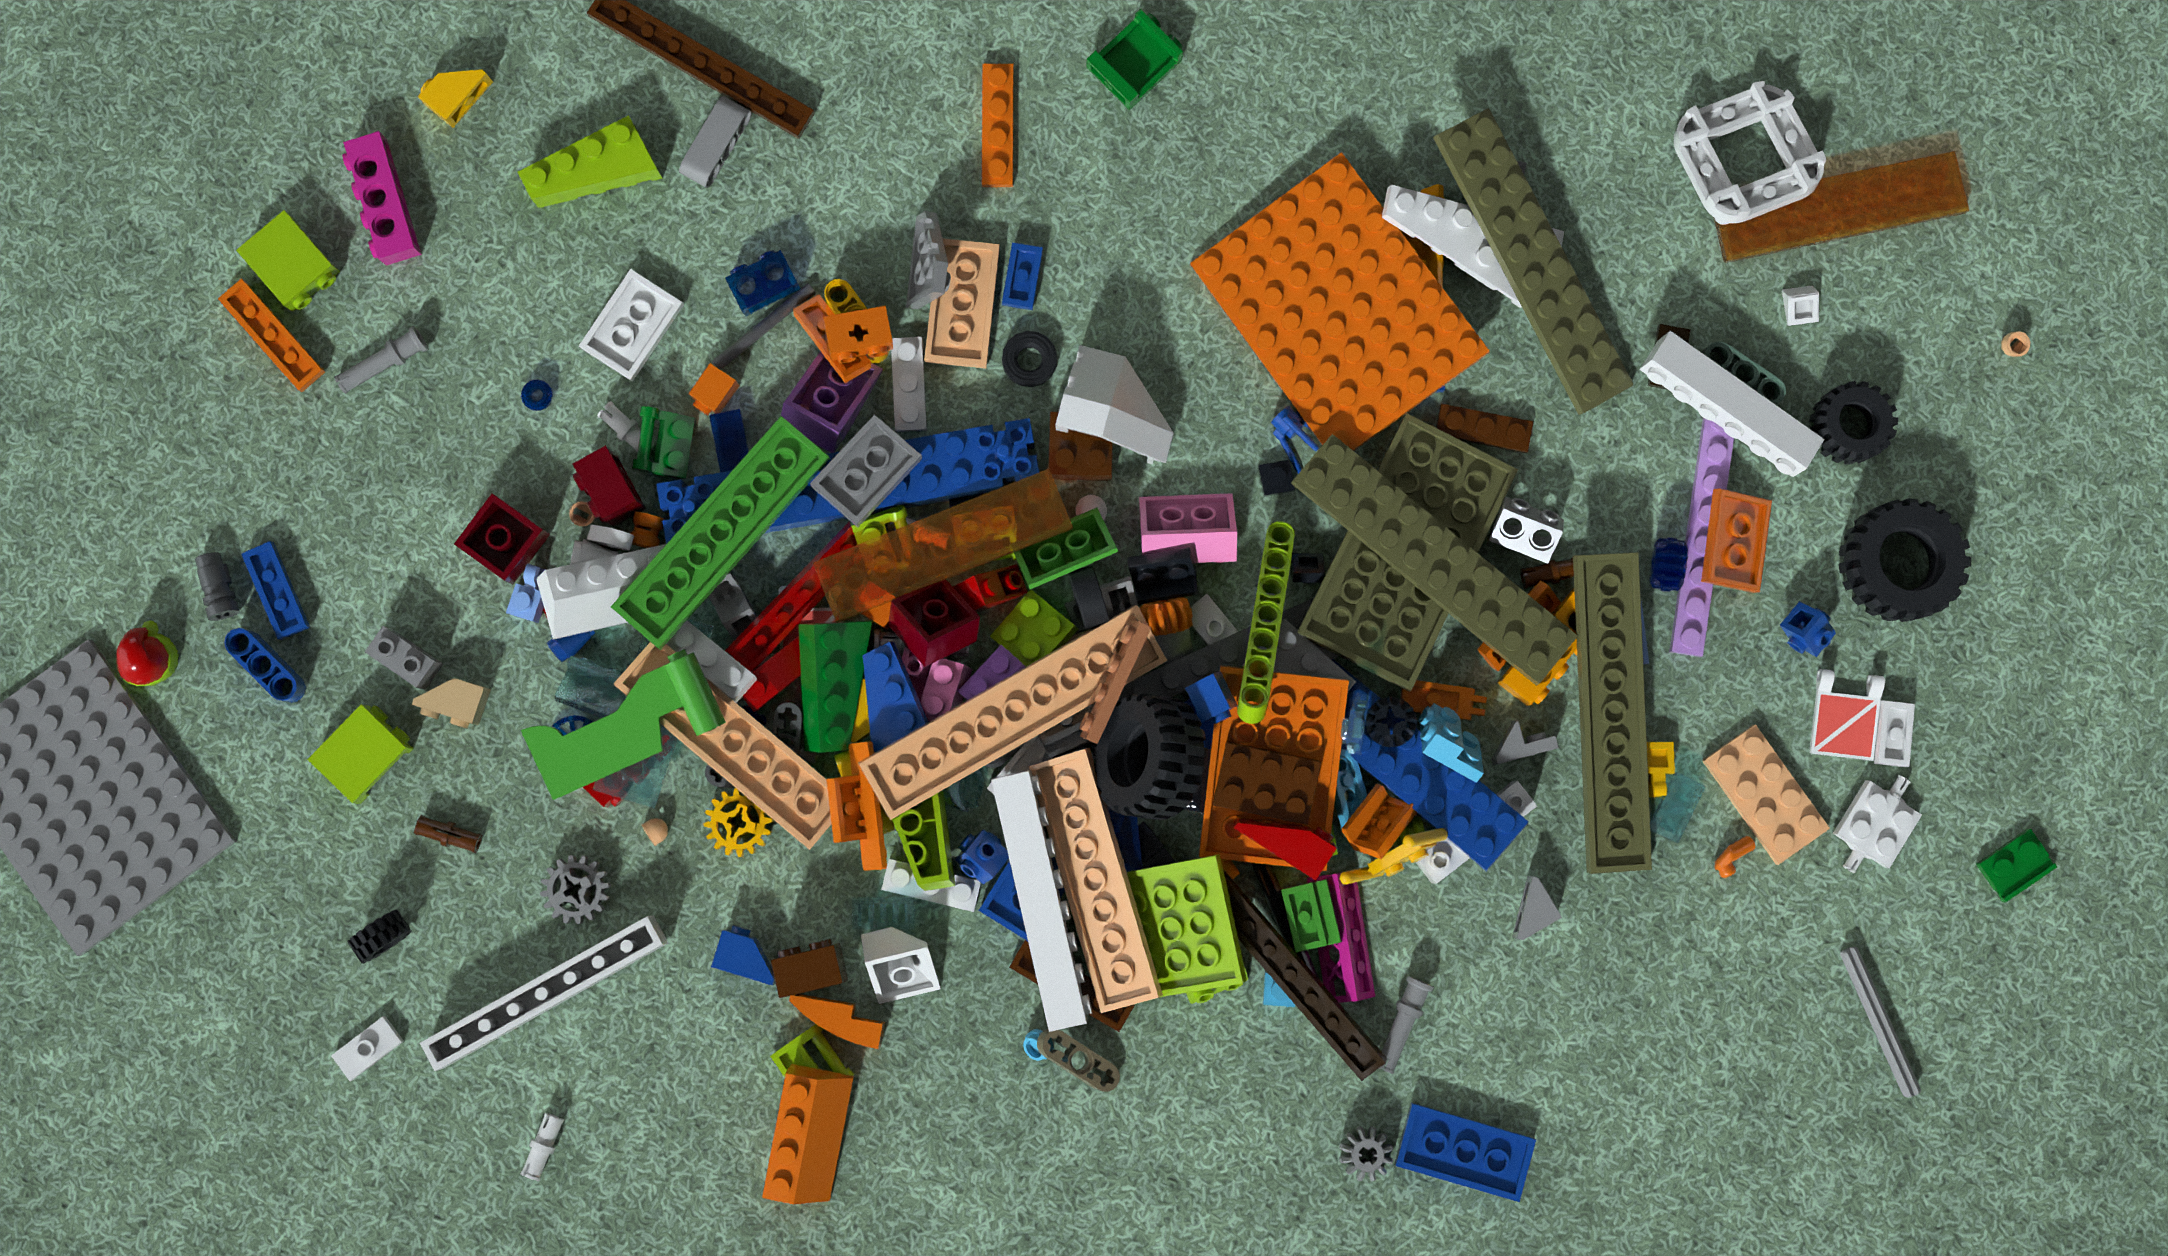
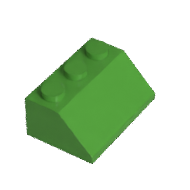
[1010,507,1118,589]

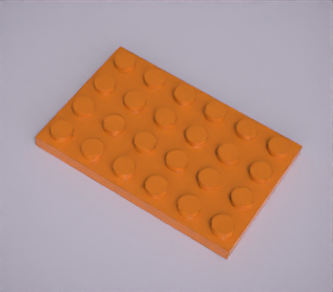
[1199,665,1349,871]

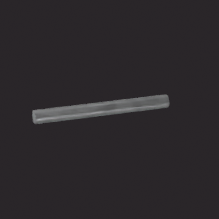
[712,283,816,370]

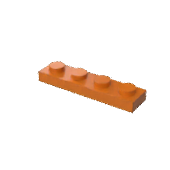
[982,64,1014,187]
[218,278,325,392]

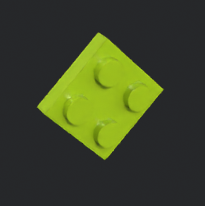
[990,590,1078,667]

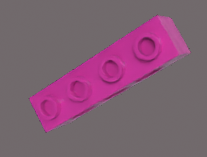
[342,131,422,266]

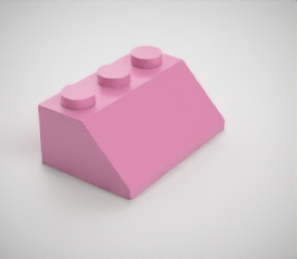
[1139,493,1237,563]

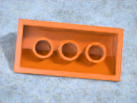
[762,1064,854,1204]

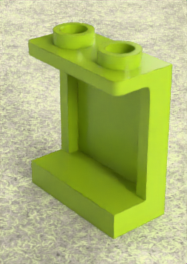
[236,210,340,312]
[307,704,413,804]

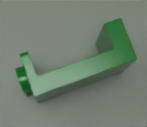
[1086,9,1183,111]

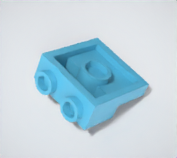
[1418,703,1484,783]

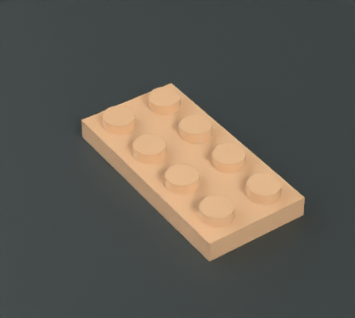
[924,238,1000,369]
[1702,724,1830,865]

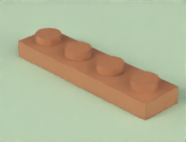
[1079,621,1151,744]

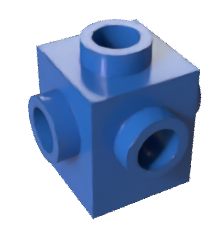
[1780,601,1836,657]
[955,829,1009,884]

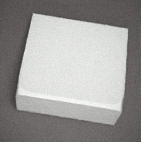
[1782,286,1819,326]

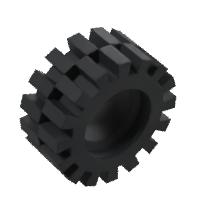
[347,909,412,964]

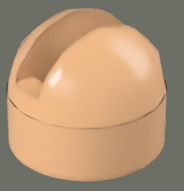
[2001,331,2030,357]
[569,501,595,527]
[641,818,668,846]

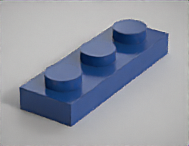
[241,541,310,640]

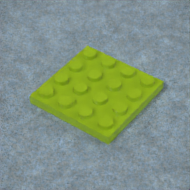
[1127,854,1247,997]

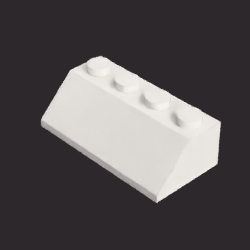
[536,544,666,640]

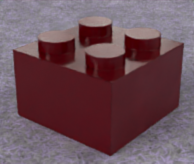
[572,445,646,527]
[454,493,550,585]
[888,576,980,667]

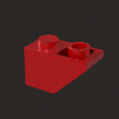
[953,564,1028,613]

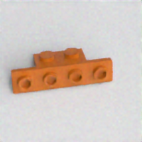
[826,741,887,871]

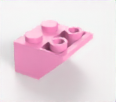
[902,647,972,722]

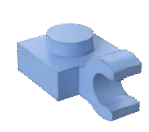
[506,564,545,623]

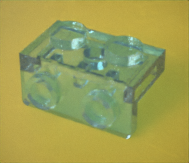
[555,656,627,718]

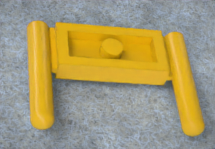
[1339,828,1448,884]

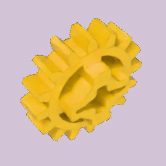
[703,788,774,857]

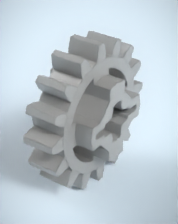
[540,855,612,924]

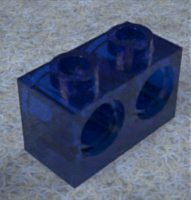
[725,250,801,317]

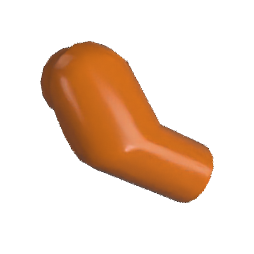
[1714,836,1756,878]

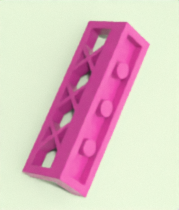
[1307,872,1376,1003]

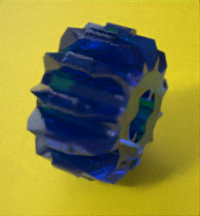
[1649,537,1688,592]

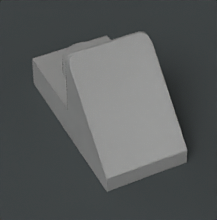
[1491,720,1559,765]

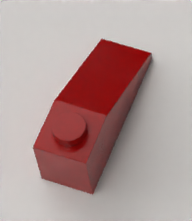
[742,636,801,712]
[1233,818,1337,881]

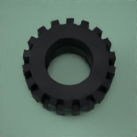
[1809,381,1898,465]

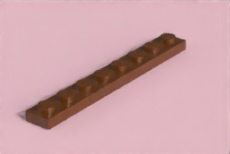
[587,0,815,139]

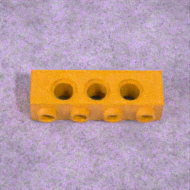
[1497,588,1577,706]

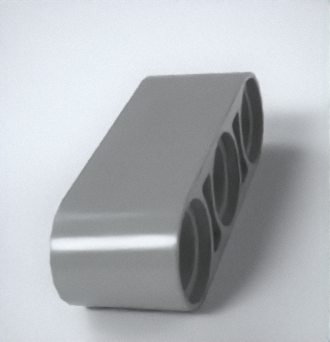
[679,96,752,188]

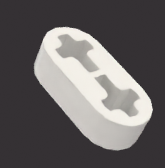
[587,525,634,551]

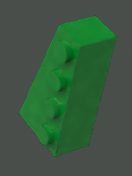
[798,621,872,753]

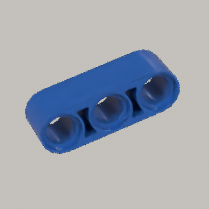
[224,628,306,703]

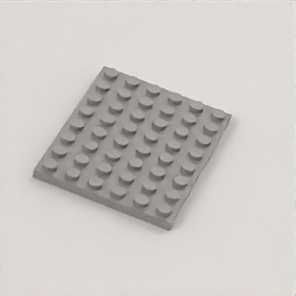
[0,639,237,956]

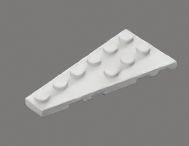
[1382,185,1564,308]

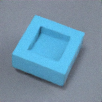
[1263,972,1295,1007]

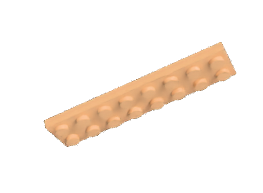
[614,642,832,850]
[1029,748,1163,1013]

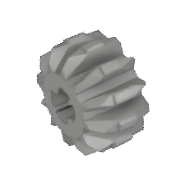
[1339,1126,1393,1181]

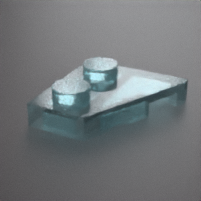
[1341,693,1370,755]

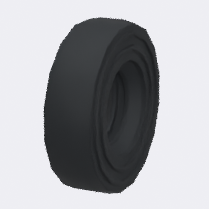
[1002,331,1058,387]

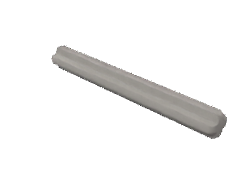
[1840,947,1921,1098]

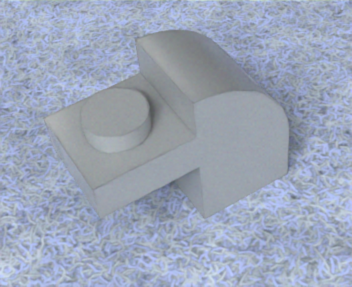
[708,572,758,641]

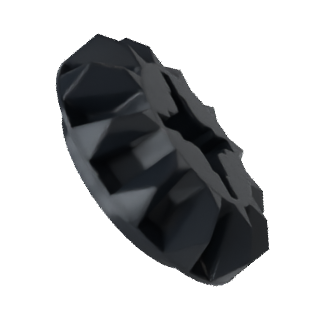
[1365,696,1417,747]

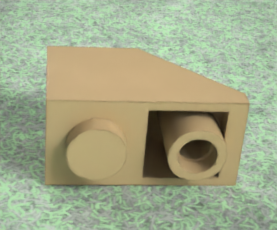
[412,678,491,729]

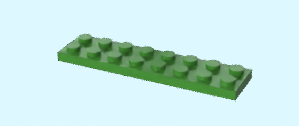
[611,416,830,650]

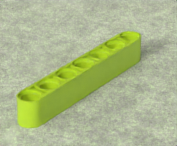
[1237,521,1295,724]

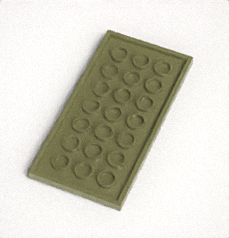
[1297,413,1518,692]

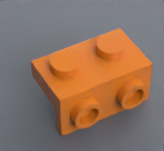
[1342,784,1417,860]

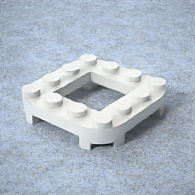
[1674,81,1826,225]

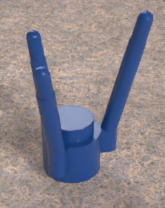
[1271,406,1319,474]

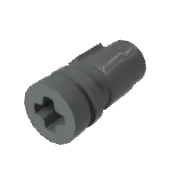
[195,552,240,621]

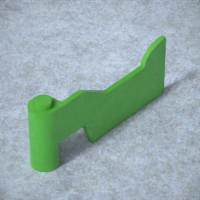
[521,649,726,800]

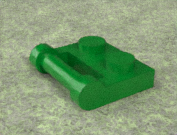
[632,406,695,479]

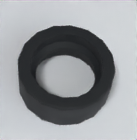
[1068,565,1109,629]

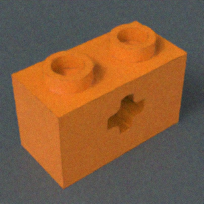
[823,305,893,363]

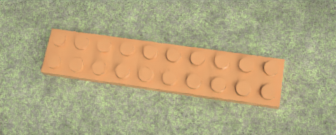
[858,605,1167,820]

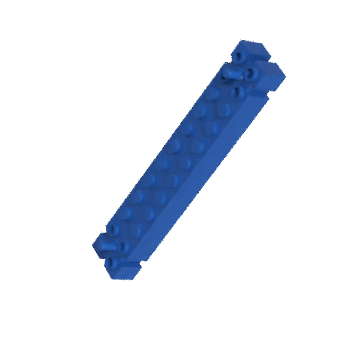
[656,418,1041,544]

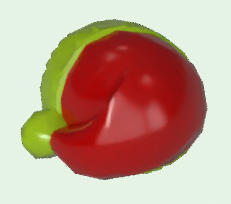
[116,620,179,686]

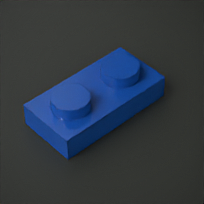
[1002,243,1043,311]

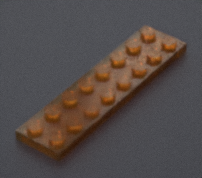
[1713,151,1969,263]
[813,469,1073,623]

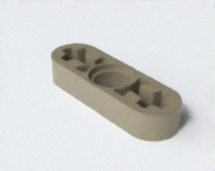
[1037,1029,1120,1092]

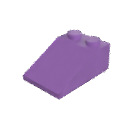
[780,351,883,453]

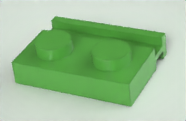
[1281,879,1342,952]

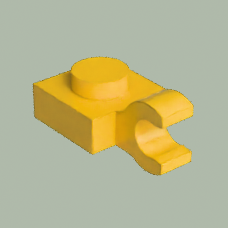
[1647,742,1675,797]

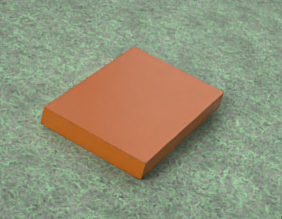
[1701,488,1772,593]

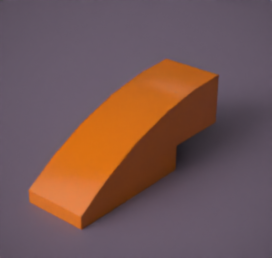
[789,994,885,1049]

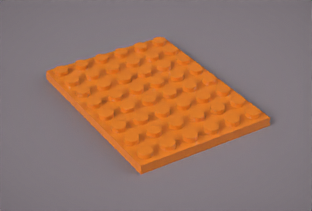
[1190,152,1490,451]

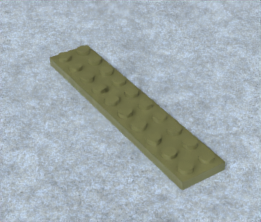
[1433,108,1634,415]
[1291,434,1578,686]
[1573,552,1652,874]

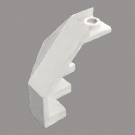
[1055,345,1174,465]

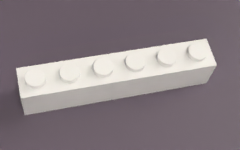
[1640,331,1824,477]

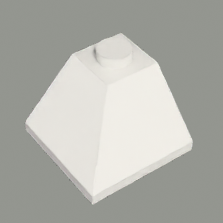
[861,927,941,1004]

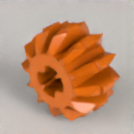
[1139,597,1193,636]

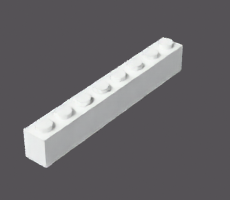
[991,770,1092,1032]
[420,915,668,1071]

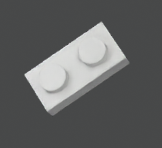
[1874,700,1915,767]

